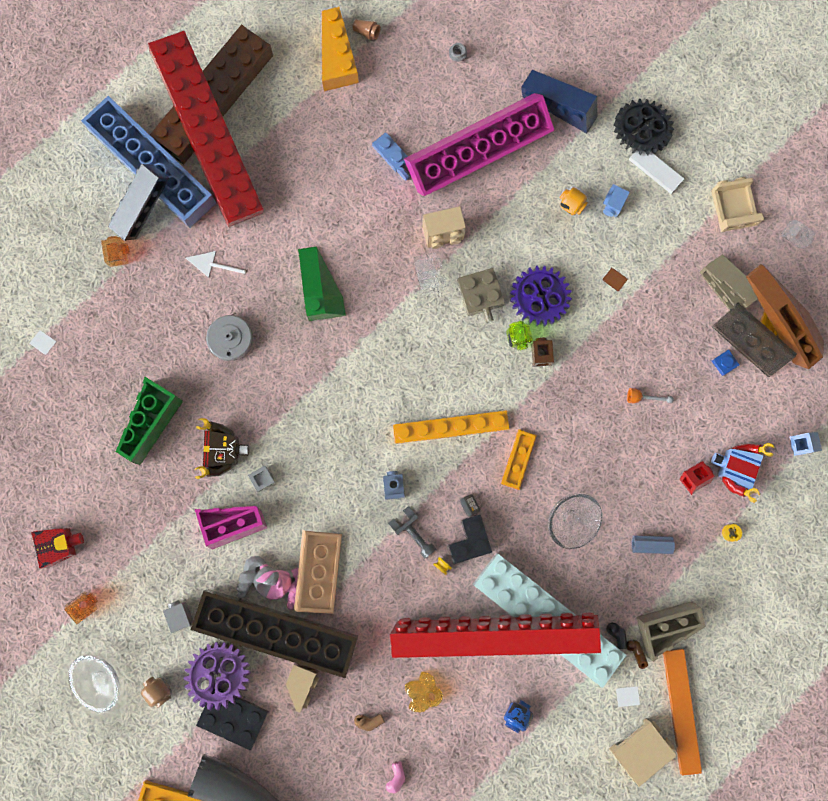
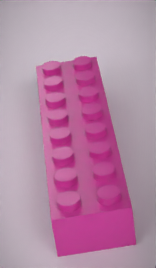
[404,93,555,196]

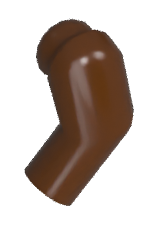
[627,640,648,669]

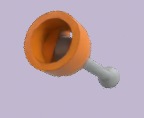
[627,388,674,404]

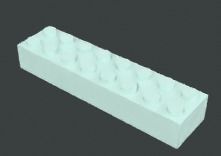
[472,553,626,688]

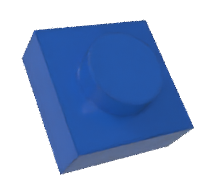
[712,349,740,376]

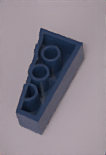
[521,70,598,134]

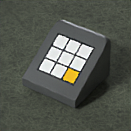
[460,494,480,517]

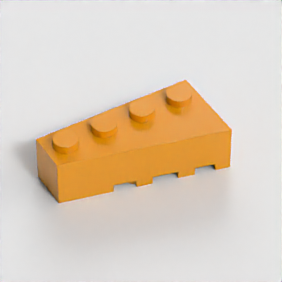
[322,7,359,91]

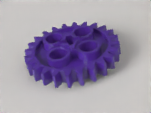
[510,265,572,327]

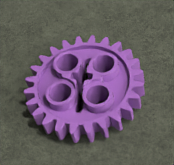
[184,642,251,710]

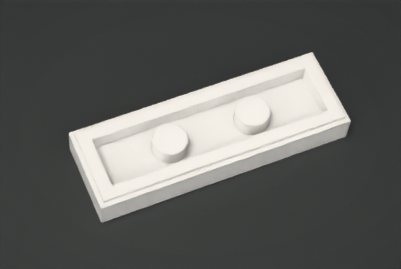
[629,150,684,194]

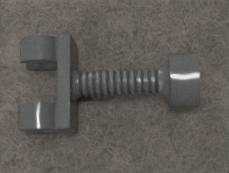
[388,506,436,559]

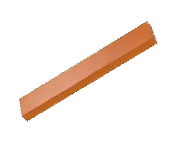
[663,648,702,776]

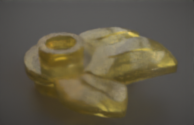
[405,672,443,713]

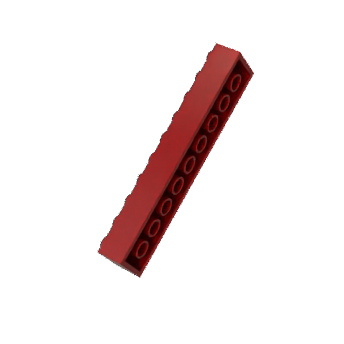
[148,31,264,227]
[390,612,601,658]

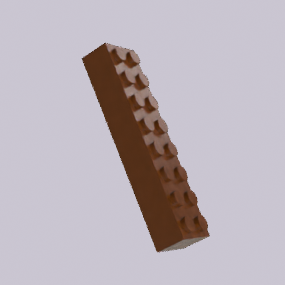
[150,24,273,165]

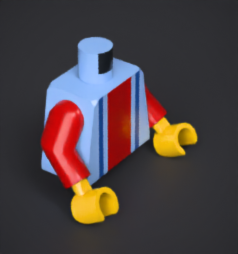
[711,443,775,503]

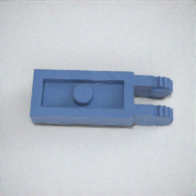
[372,133,409,181]

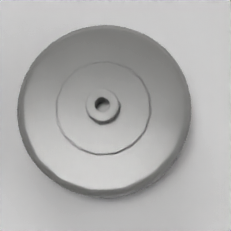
[206,315,253,361]

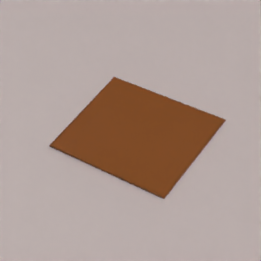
[602,267,628,292]

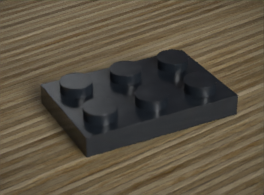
[196,687,269,751]

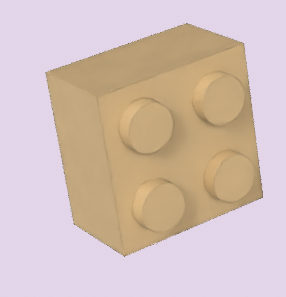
[422,206,466,249]

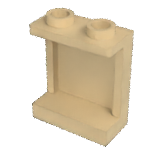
[711,177,764,232]
[609,719,677,787]

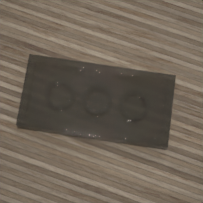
[712,302,797,377]

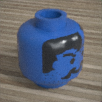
[504,700,534,733]

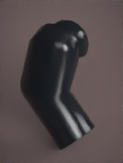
[606,622,628,649]

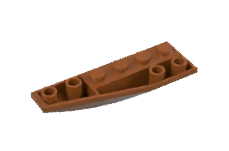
[746,264,824,369]

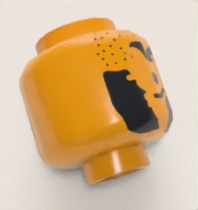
[560,187,588,215]

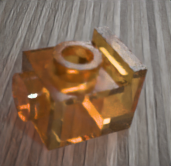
[64,591,98,625]

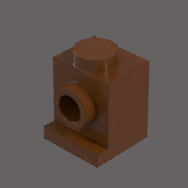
[531,337,554,367]

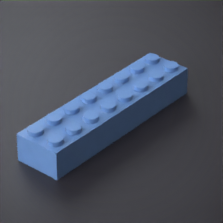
[81,96,216,228]

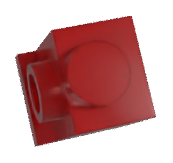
[680,461,715,495]

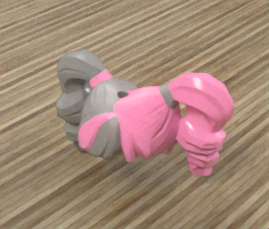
[236,556,299,610]

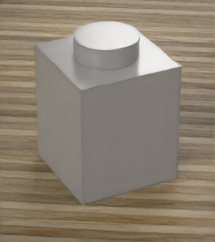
[163,600,193,633]

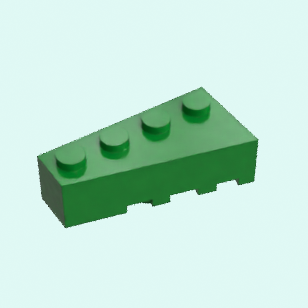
[116,377,183,465]

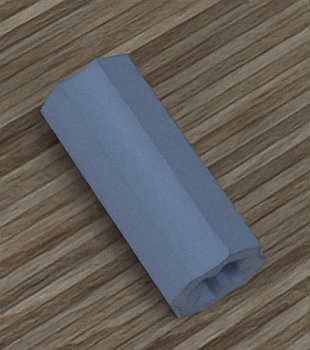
[632,535,675,554]

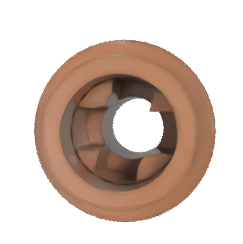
[353,19,381,40]

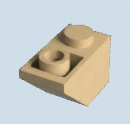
[286,663,319,713]

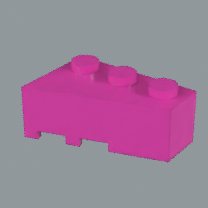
[195,506,267,550]

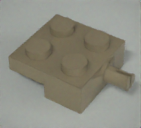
[457,268,505,323]

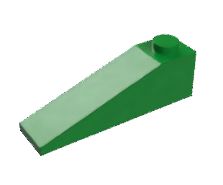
[298,246,346,321]

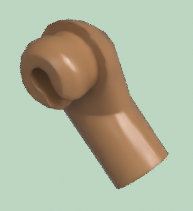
[354,713,385,731]

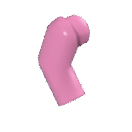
[386,761,405,794]

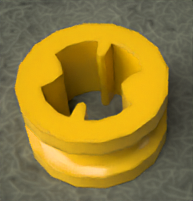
[722,524,742,542]
[433,557,452,575]

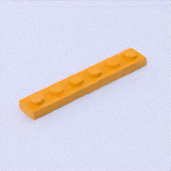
[393,410,509,444]

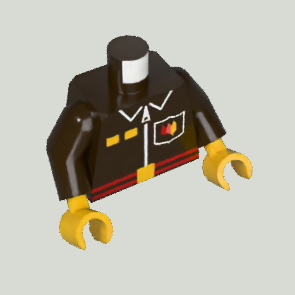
[194,418,249,479]

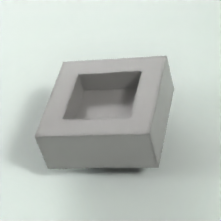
[248,466,275,492]

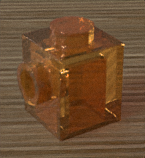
[101,236,130,267]

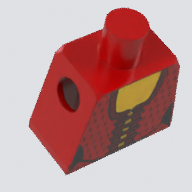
[31,528,84,569]

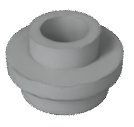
[449,43,467,62]

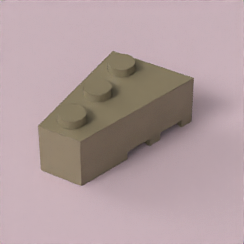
[699,254,758,316]
[636,601,706,662]

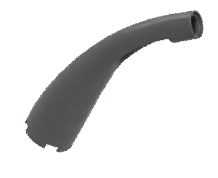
[188,754,279,801]

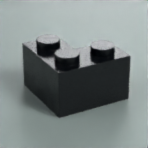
[448,514,492,564]

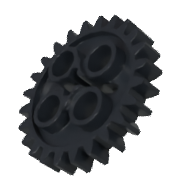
[613,99,674,156]

